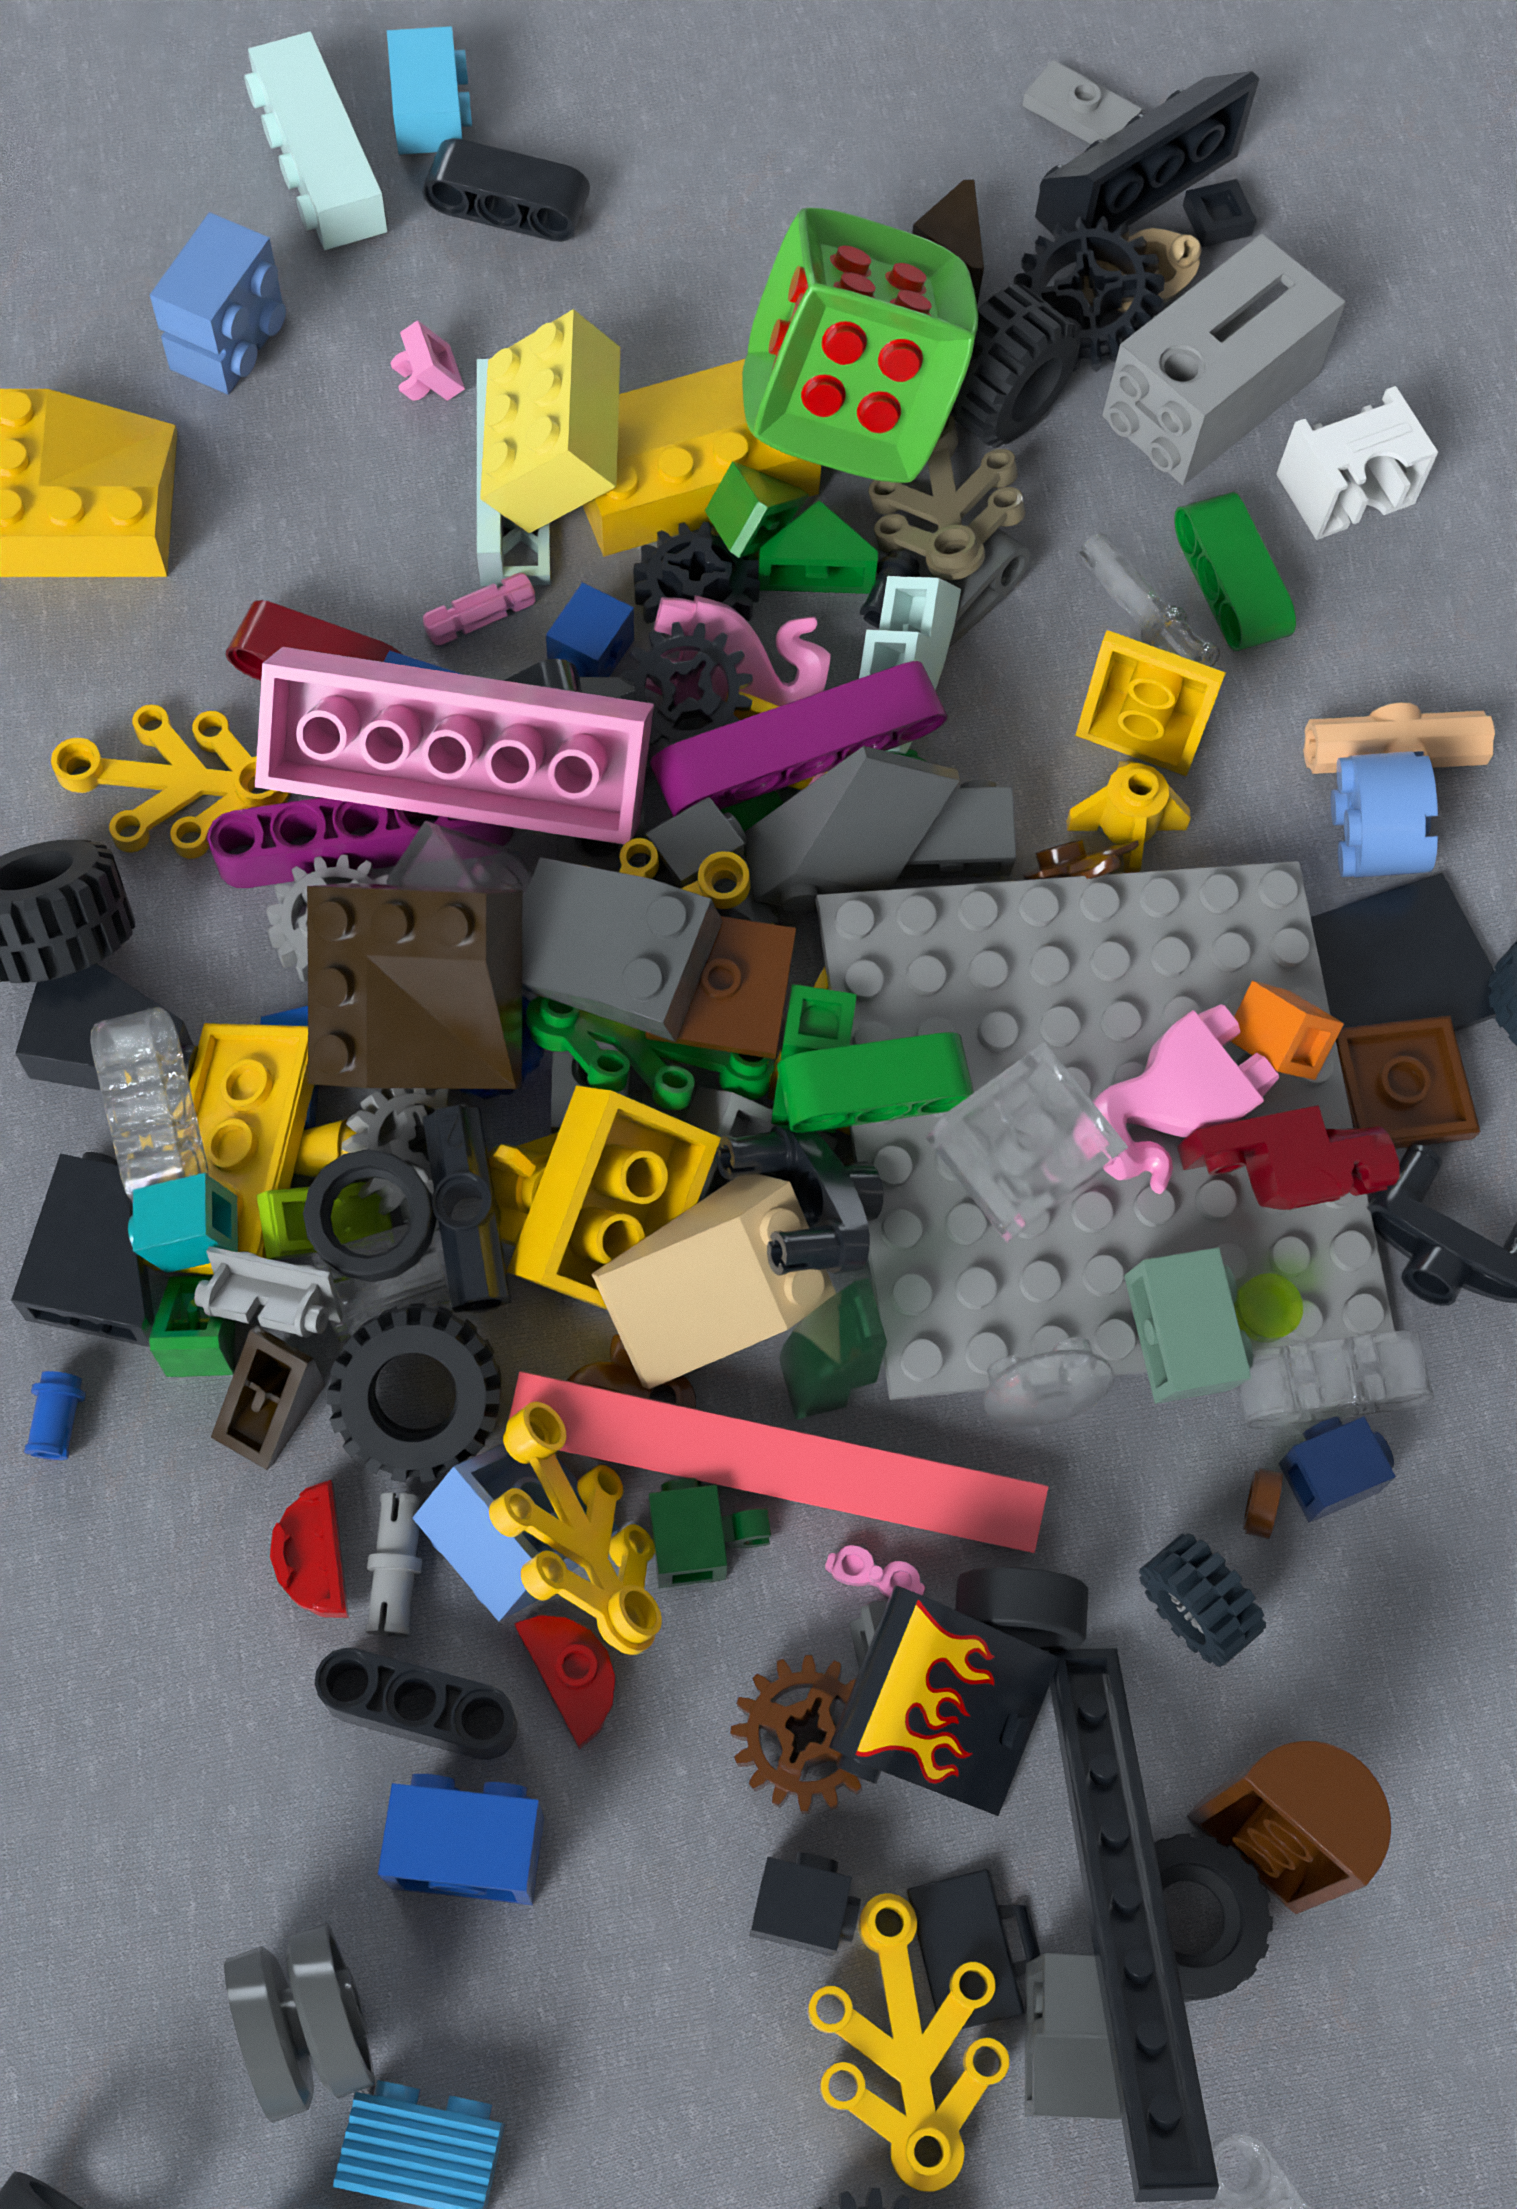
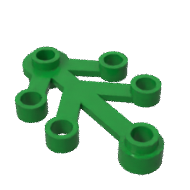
[525,996,774,1110]

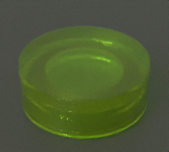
[1234,1273,1303,1343]

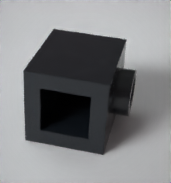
[749,1852,861,1956]

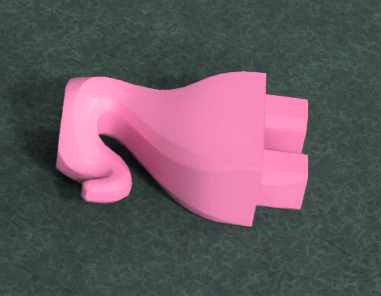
[645,595,831,707]
[1080,1004,1279,1194]

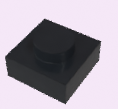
[1182,179,1257,247]

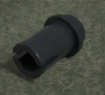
[860,550,920,628]

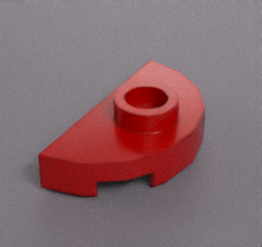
[270,1479,349,1618]
[514,1615,616,1750]

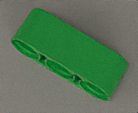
[1174,492,1296,651]
[777,1032,975,1133]

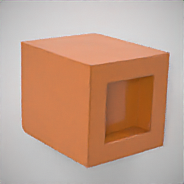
[1230,980,1344,1080]

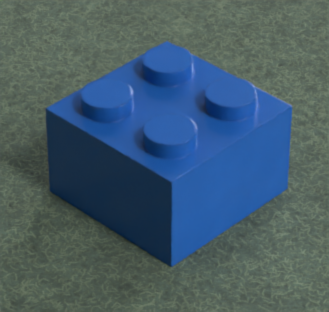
[378,1774,544,1906]

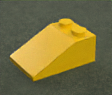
[1075,630,1226,776]

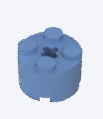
[1331,751,1438,878]

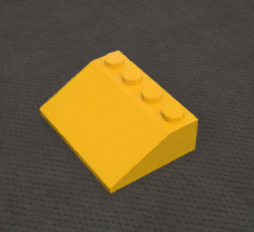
[582,359,821,557]

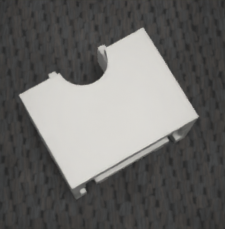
[1276,386,1438,540]

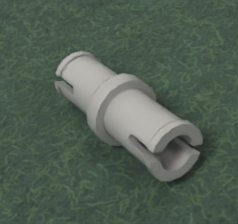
[365,1492,425,1637]

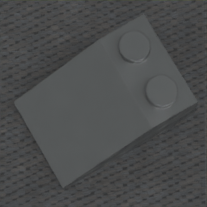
[744,746,960,913]
[522,857,723,1042]

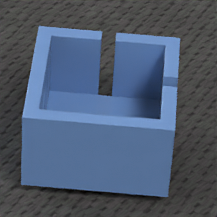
[150,212,286,395]

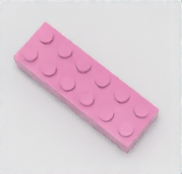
[255,647,654,845]

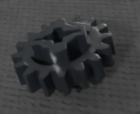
[633,522,760,638]
[621,622,753,747]

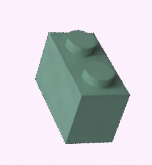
[1124,1247,1253,1404]

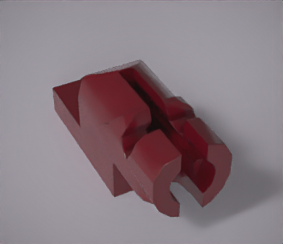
[1177,1105,1400,1210]

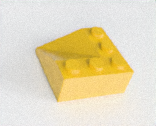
[0,389,177,577]

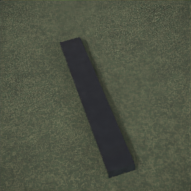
[1049,1648,1219,2202]

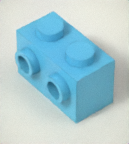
[387,26,472,155]

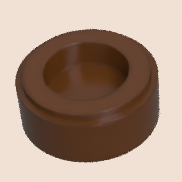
[1242,1468,1283,1539]

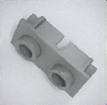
[194,1246,343,1338]

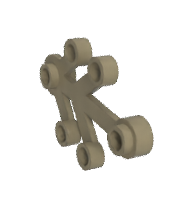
[868,415,1026,580]

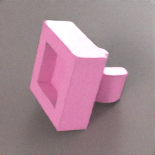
[390,320,465,401]

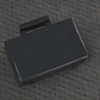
[907,1869,1041,2030]

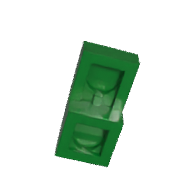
[771,984,857,1133]

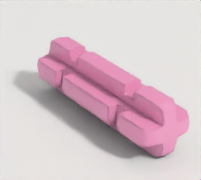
[423,572,535,645]

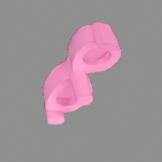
[825,1545,926,1598]

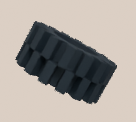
[1139,1533,1266,1667]

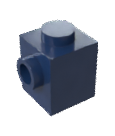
[1278,1416,1396,1523]

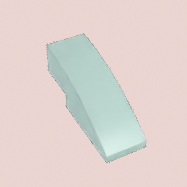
[859,576,961,754]

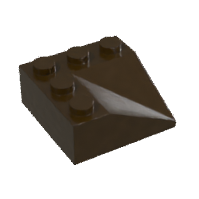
[307,883,523,1089]

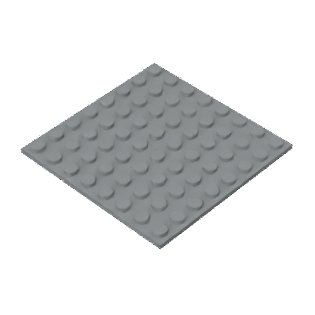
[815,861,1397,1400]

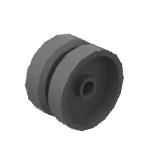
[224,1923,375,2123]

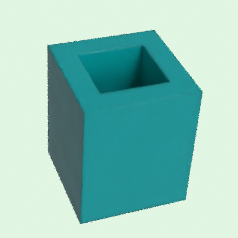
[128,1173,238,1273]

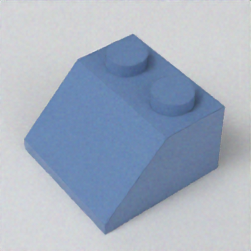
[412,1444,620,1622]

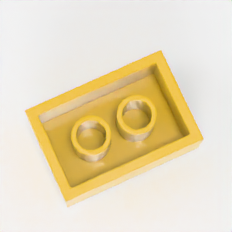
[507,1085,721,1311]

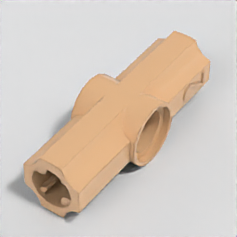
[1303,702,1495,774]

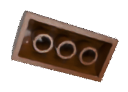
[1187,1741,1391,1915]

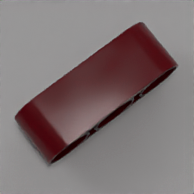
[225,600,403,681]

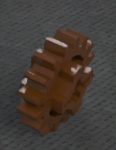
[730,1655,862,1814]

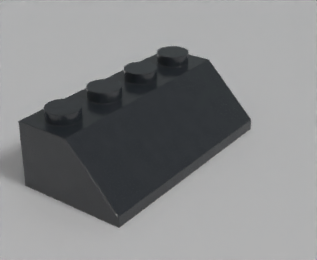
[1035,71,1260,235]

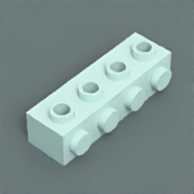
[244,31,387,251]

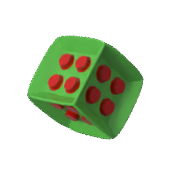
[742,207,978,483]

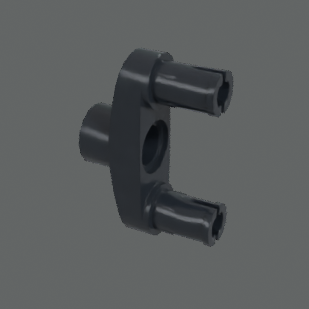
[716,1124,884,1276]
[1366,1144,1517,1306]

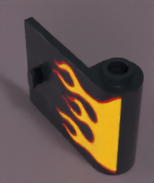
[829,1585,1060,1816]

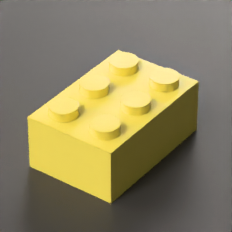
[480,309,621,533]

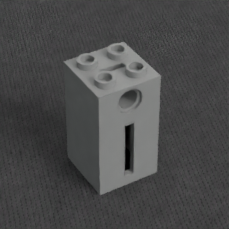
[1102,233,1346,486]

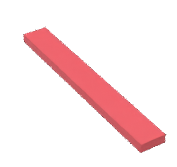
[509,1371,1048,1553]

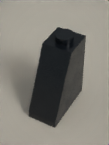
[15,963,198,1104]
[11,1152,155,1347]

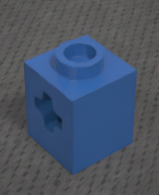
[546,582,634,677]

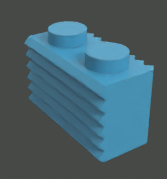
[333,2080,505,2209]

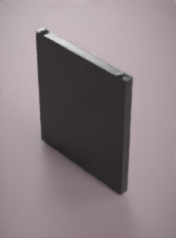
[1311,873,1496,1031]

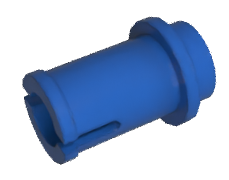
[24,1371,86,1460]

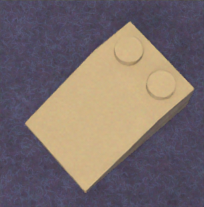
[592,1174,837,1389]

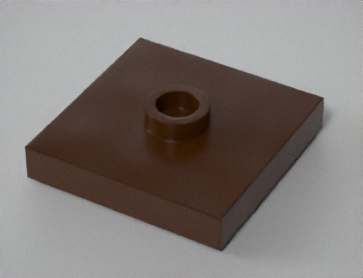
[645,916,796,1059]
[1336,1015,1481,1149]

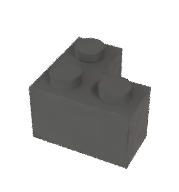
[646,797,780,925]
[1025,1953,1122,2121]

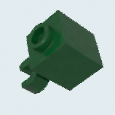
[649,1478,771,1589]

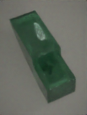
[778,1278,887,1420]

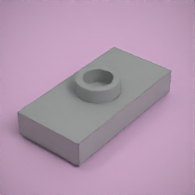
[1022,60,1143,144]

